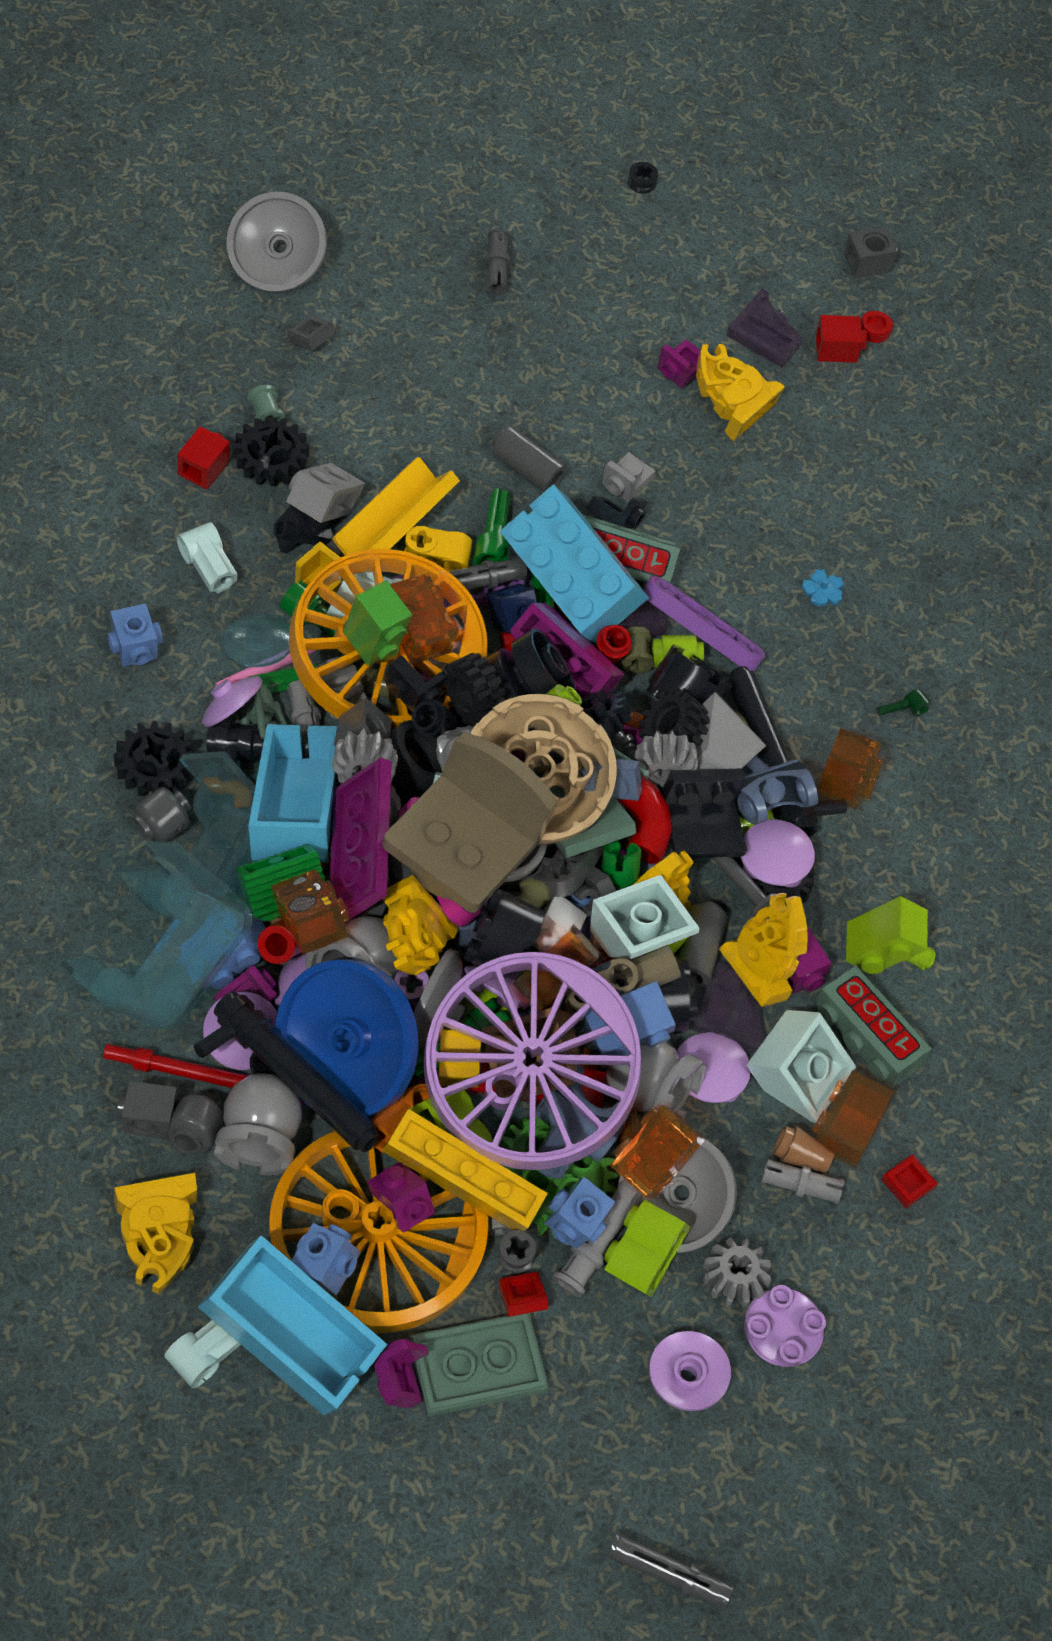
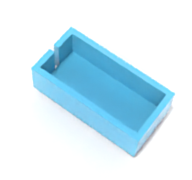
[500,484,649,645]
[248,724,341,863]
[198,1235,387,1416]

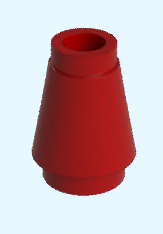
[595,625,632,664]

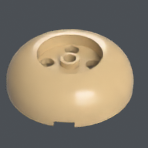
[470,694,617,845]

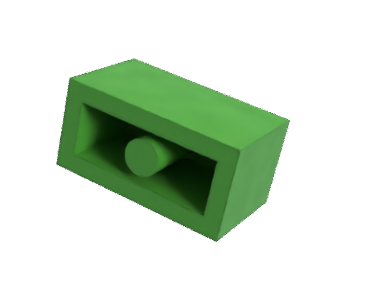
[343,580,412,666]

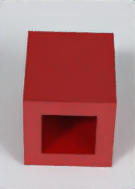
[815,315,867,363]
[177,426,230,490]

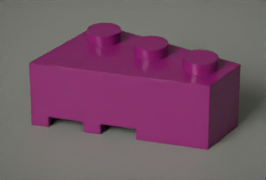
[510,603,625,699]

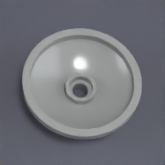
[226,192,327,293]
[413,948,467,1052]
[618,1132,737,1253]

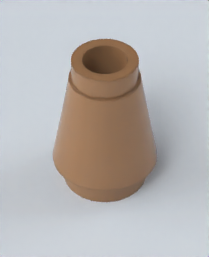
[773,1126,834,1174]

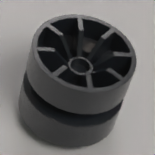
[487,628,576,700]

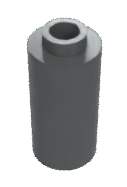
[492,426,567,492]
[677,901,727,988]

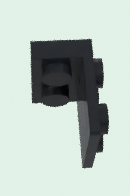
[661,768,747,858]

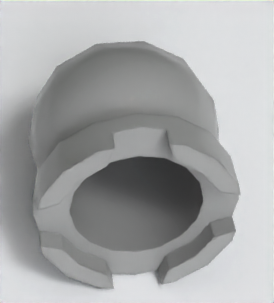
[305,915,399,980]
[606,1041,707,1130]
[214,1073,302,1175]

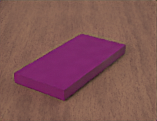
[328,757,392,926]

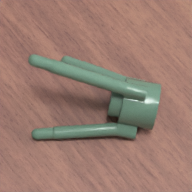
[240,686,287,739]

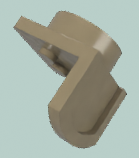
[382,732,558,913]

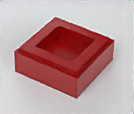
[881,1154,938,1209]
[498,1271,548,1317]

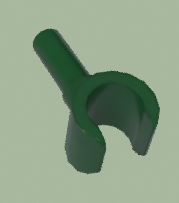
[877,689,930,717]

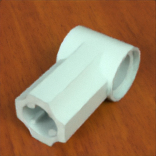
[176,522,237,593]
[164,1320,241,1389]

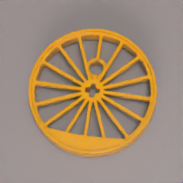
[289,549,487,732]
[269,1131,488,1333]

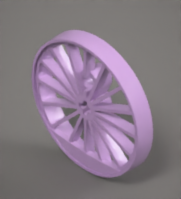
[424,952,642,1170]

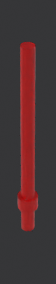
[103,1043,306,1105]

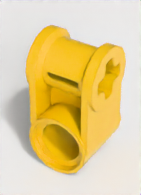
[404,526,472,571]

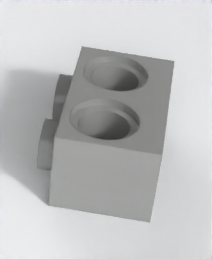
[286,463,365,523]

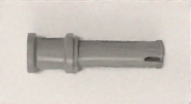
[552,1180,643,1298]

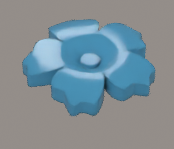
[801,569,844,606]

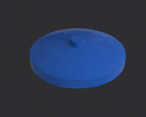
[275,959,419,1117]

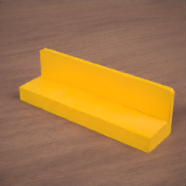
[332,457,460,555]
[382,1109,548,1231]

